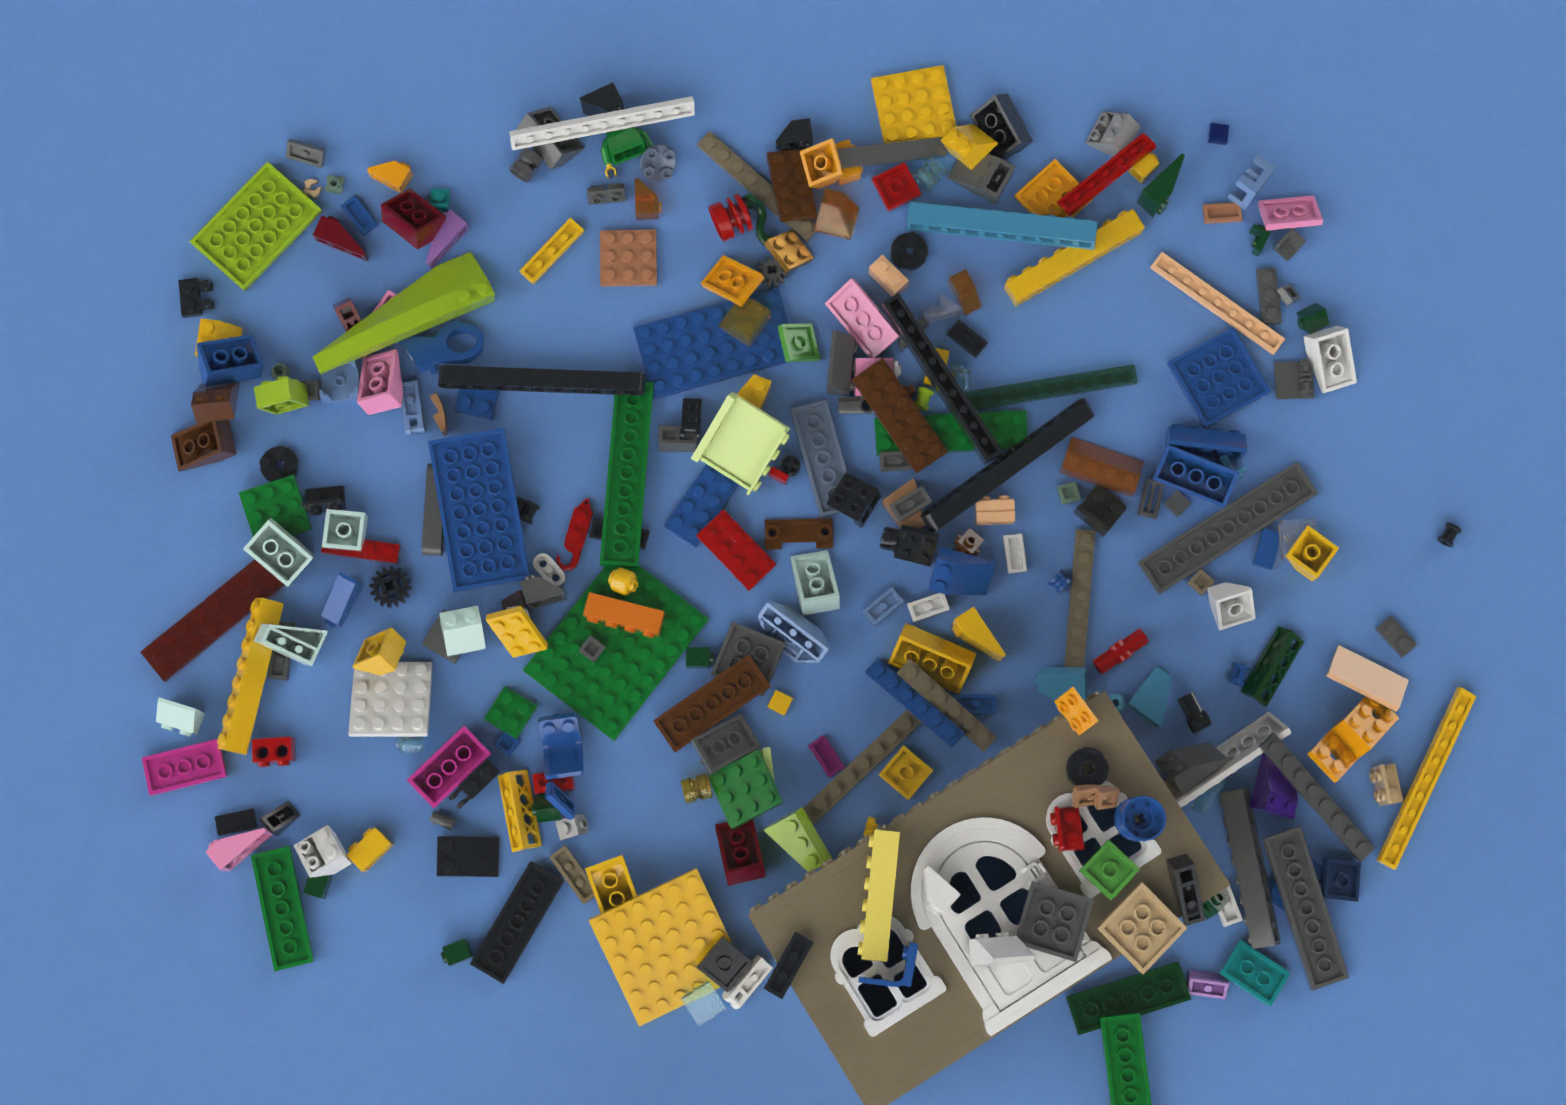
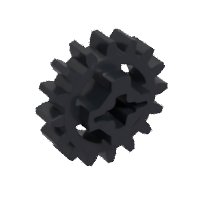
[369,566,412,608]

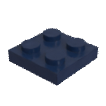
[1321,858,1361,902]

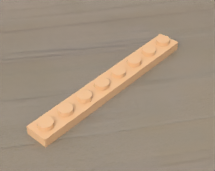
[1150,252,1285,355]

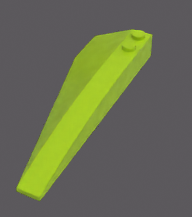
[312,252,495,374]

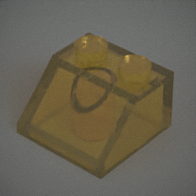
[719,298,771,347]

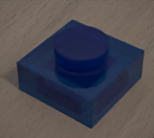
[1208,123,1229,145]

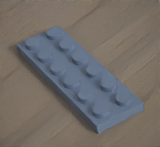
[790,399,847,518]

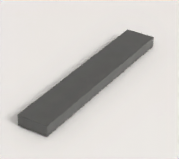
[837,137,947,169]

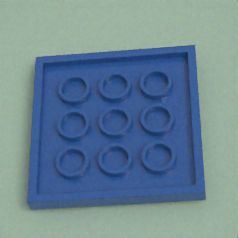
[1167,327,1271,428]

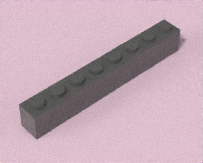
[1219,788,1281,949]

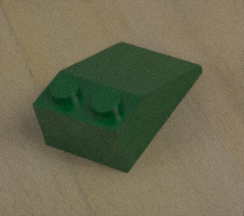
[1137,153,1185,218]

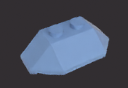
[758,601,830,663]

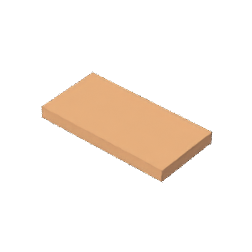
[1326,645,1409,712]

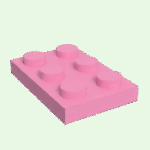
[1258,195,1323,230]

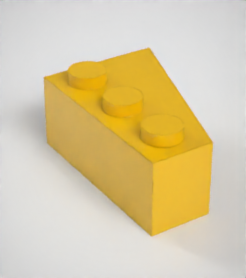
[737,374,772,410]

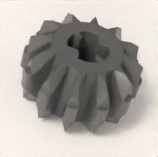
[756,256,788,288]

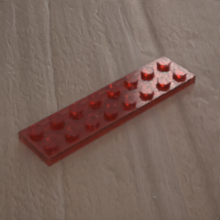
[140,559,285,682]

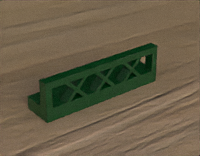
[1240,626,1304,707]

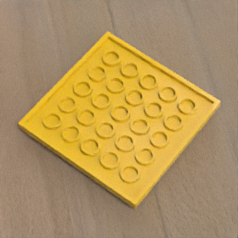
[588,868,732,1026]

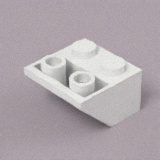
[294,825,352,878]

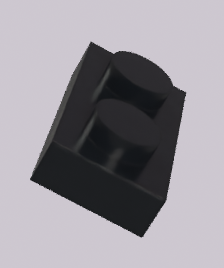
[946,319,988,359]

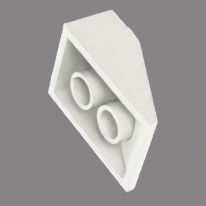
[1303,326,1357,393]
[969,932,1035,966]

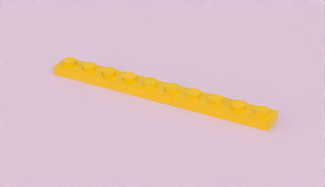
[1376,687,1476,870]

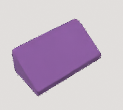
[1187,970,1229,1000]

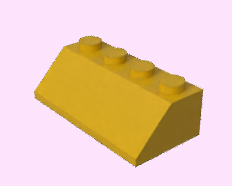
[888,623,977,694]

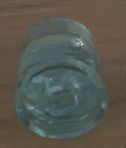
[913,156,948,192]

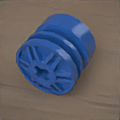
[1114,796,1166,842]

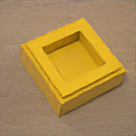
[767,690,793,716]

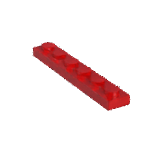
[1057,133,1156,217]

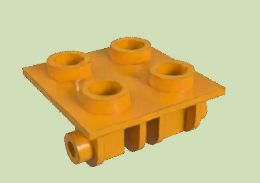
[1054,686,1099,735]

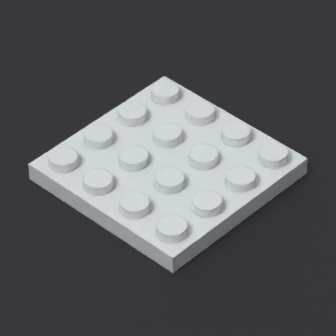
[348,662,433,737]

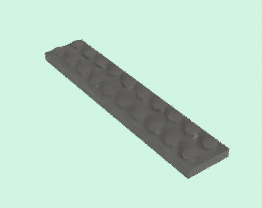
[1138,462,1318,595]

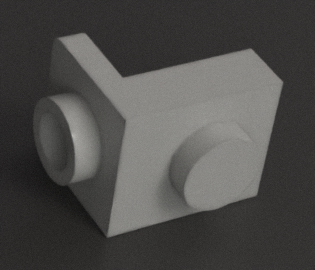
[555,814,589,841]

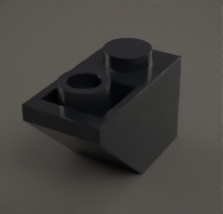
[776,118,813,151]

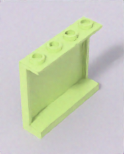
[691,392,791,495]

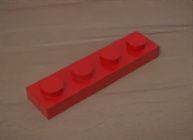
[321,540,401,564]

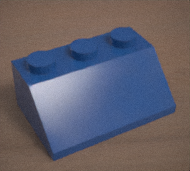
[197,334,264,387]

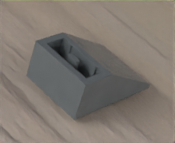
[947,154,1016,205]

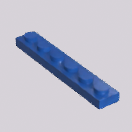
[865,658,965,749]

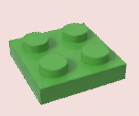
[778,323,820,362]
[1079,840,1140,901]

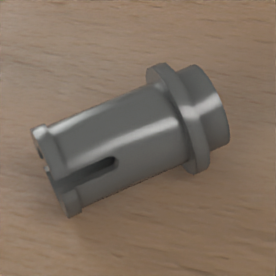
[430,810,456,831]

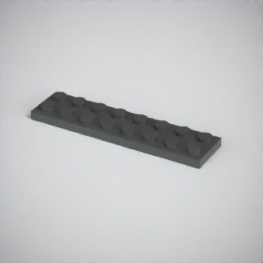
[1262,826,1349,990]

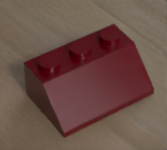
[380,189,446,250]

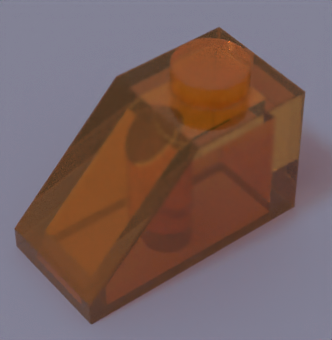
[635,178,662,220]
[948,269,982,316]

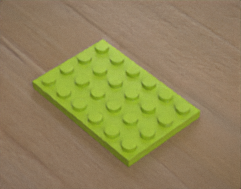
[189,161,323,292]

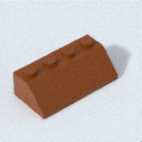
[1059,437,1144,497]

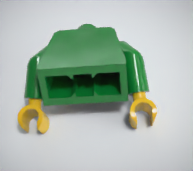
[601,127,653,178]

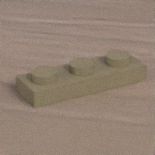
[549,845,595,905]

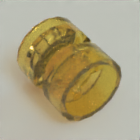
[680,773,713,804]

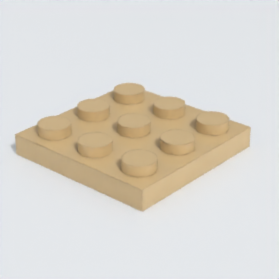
[1096,882,1187,974]

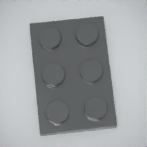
[691,714,761,775]

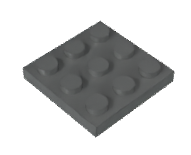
[710,621,786,697]
[1016,881,1094,962]

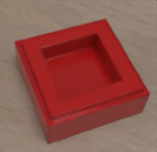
[769,467,789,485]

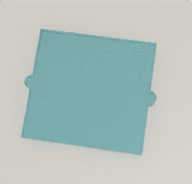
[681,981,727,1026]

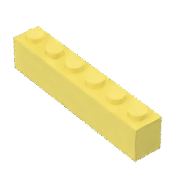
[858,829,900,962]

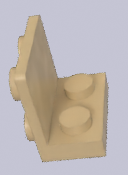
[1369,763,1404,806]

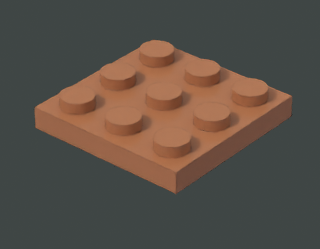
[600,230,657,287]

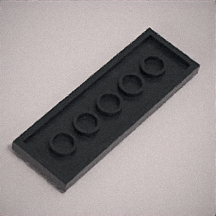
[470,861,565,984]

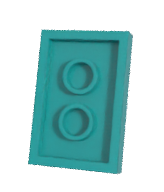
[1219,940,1291,1007]

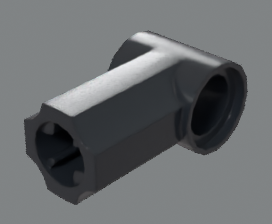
[1177,692,1212,734]

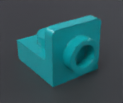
[430,189,450,214]

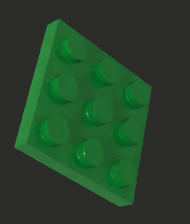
[238,475,312,537]
[708,750,783,829]

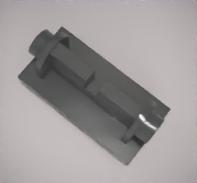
[587,183,626,205]

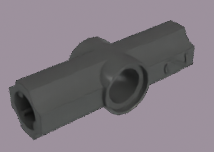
[838,397,873,415]

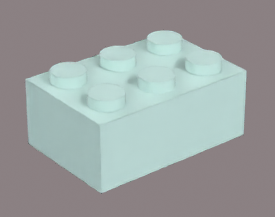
[243,518,316,587]

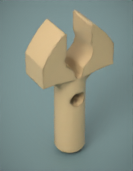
[302,179,322,199]

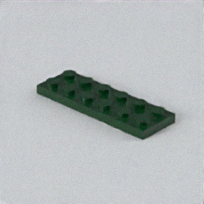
[1066,961,1192,1035]

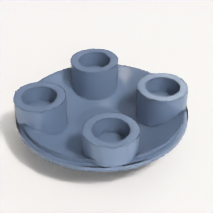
[640,144,676,181]

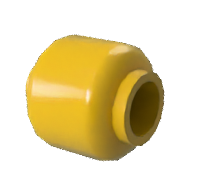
[608,568,638,596]

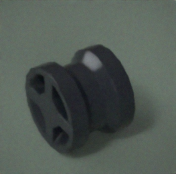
[781,455,800,477]

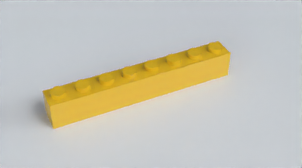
[1004,209,1145,307]
[217,598,284,755]

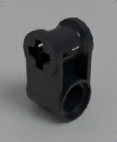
[516,495,540,525]

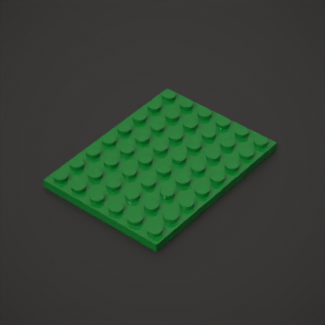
[523,566,709,741]

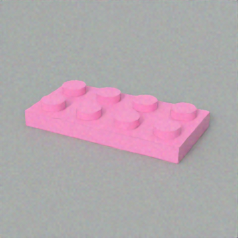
[825,278,900,358]

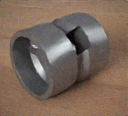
[509,148,543,183]

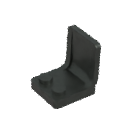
[1074,485,1127,537]

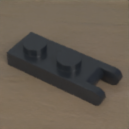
[681,398,702,438]

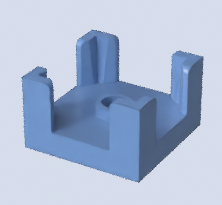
[1227,154,1275,210]
[318,360,360,404]

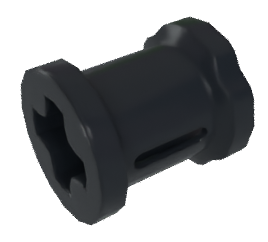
[1437,522,1462,548]

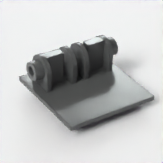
[1274,359,1314,399]

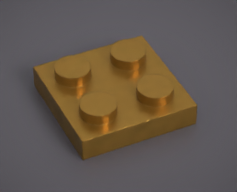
[764,229,814,273]

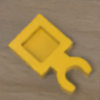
[863,816,878,837]

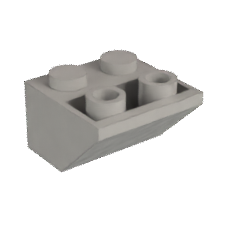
[1085,111,1141,157]

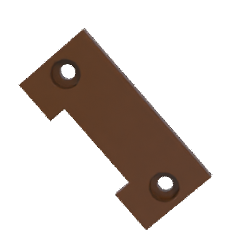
[765,518,833,550]

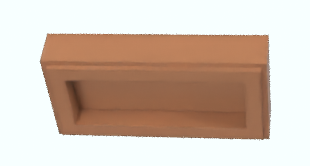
[1202,202,1242,224]

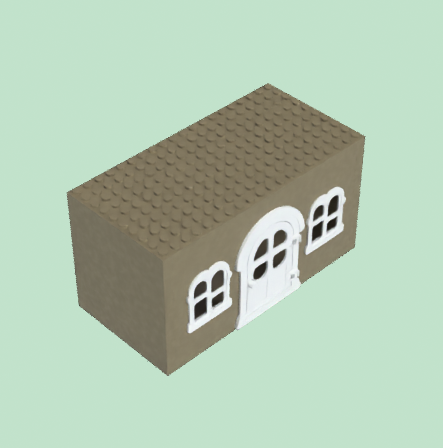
[748,691,1231,1105]

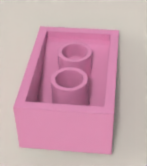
[357,349,403,415]
[206,828,272,872]

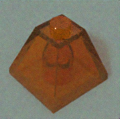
[814,188,860,240]

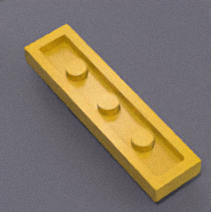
[519,217,585,285]

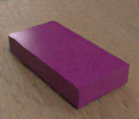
[808,735,845,778]

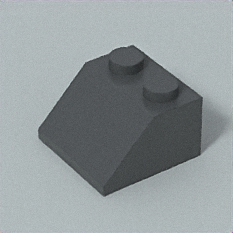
[521,575,567,610]

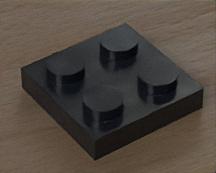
[696,936,753,992]

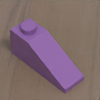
[426,209,469,269]

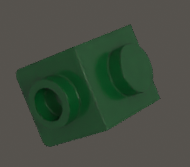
[1202,891,1229,920]

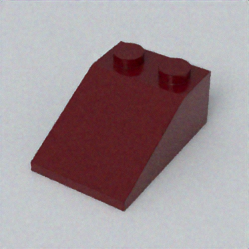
[715,819,766,886]

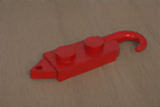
[556,498,594,571]

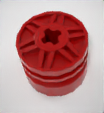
[708,194,753,242]

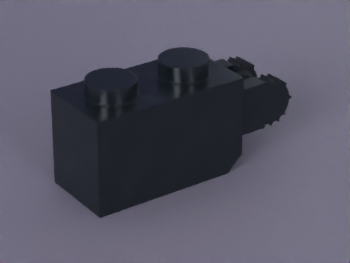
[448,758,500,809]

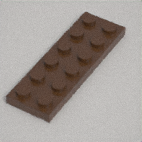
[851,358,948,474]
[653,655,771,752]

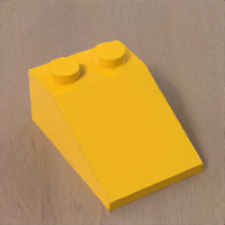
[951,607,1006,662]
[585,855,638,913]

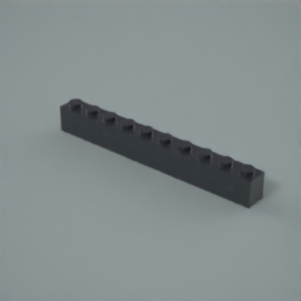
[881,293,1003,465]

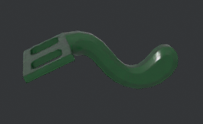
[741,193,772,247]

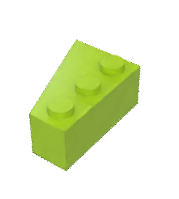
[764,807,832,872]

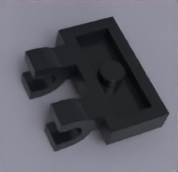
[178,278,215,318]

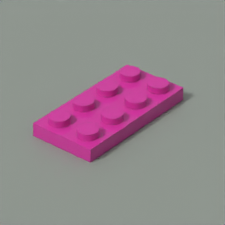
[142,739,228,796]

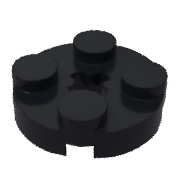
[891,232,928,271]
[259,446,299,482]
[1066,747,1109,786]

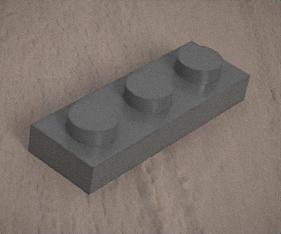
[1255,268,1282,325]

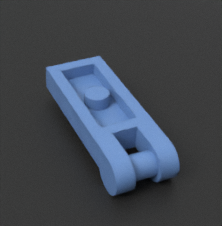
[402,380,425,436]

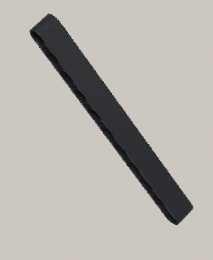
[438,365,646,396]
[920,398,1095,532]

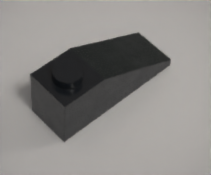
[1166,854,1205,926]

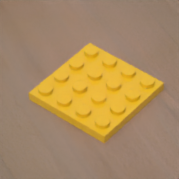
[871,65,956,144]

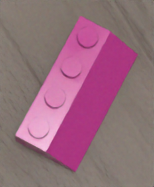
[407,725,491,808]

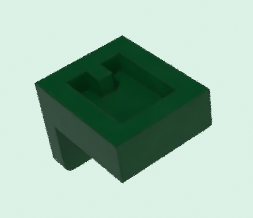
[1249,224,1271,257]

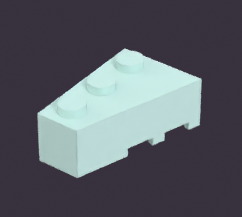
[254,623,328,666]

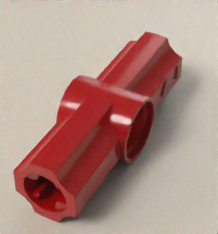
[1092,628,1149,675]

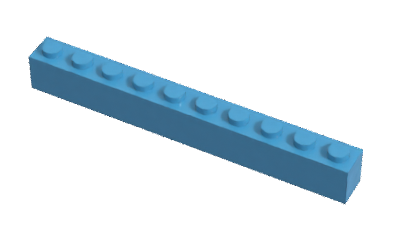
[907,201,1098,250]

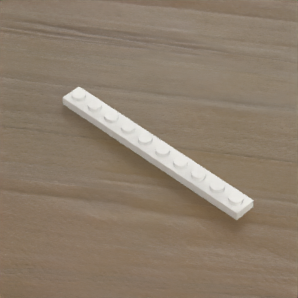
[509,96,695,150]

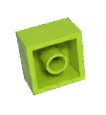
[254,376,310,415]

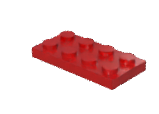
[696,509,777,591]

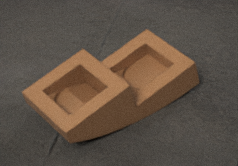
[430,393,448,436]
[1071,785,1120,810]

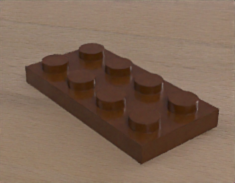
[766,149,817,222]

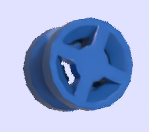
[1048,570,1072,594]

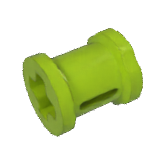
[914,387,934,411]

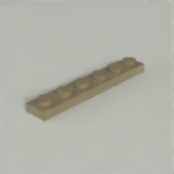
[897,659,997,752]

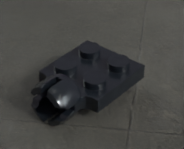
[880,524,939,567]

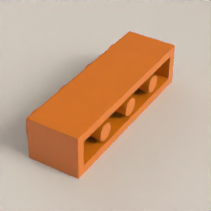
[583,592,665,638]

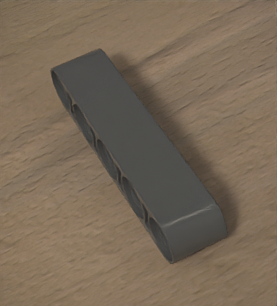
[422,463,444,556]

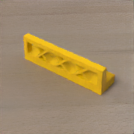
[497,770,542,852]

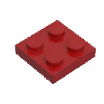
[871,162,922,212]

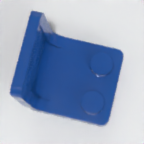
[538,712,584,780]
[858,942,919,987]

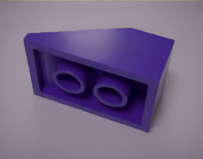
[1249,752,1298,820]

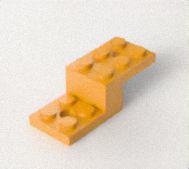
[1307,696,1399,783]

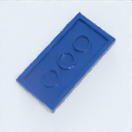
[664,464,738,548]

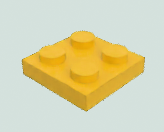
[878,745,933,800]

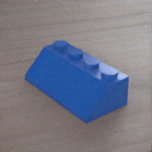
[1164,424,1247,460]
[1152,444,1240,508]

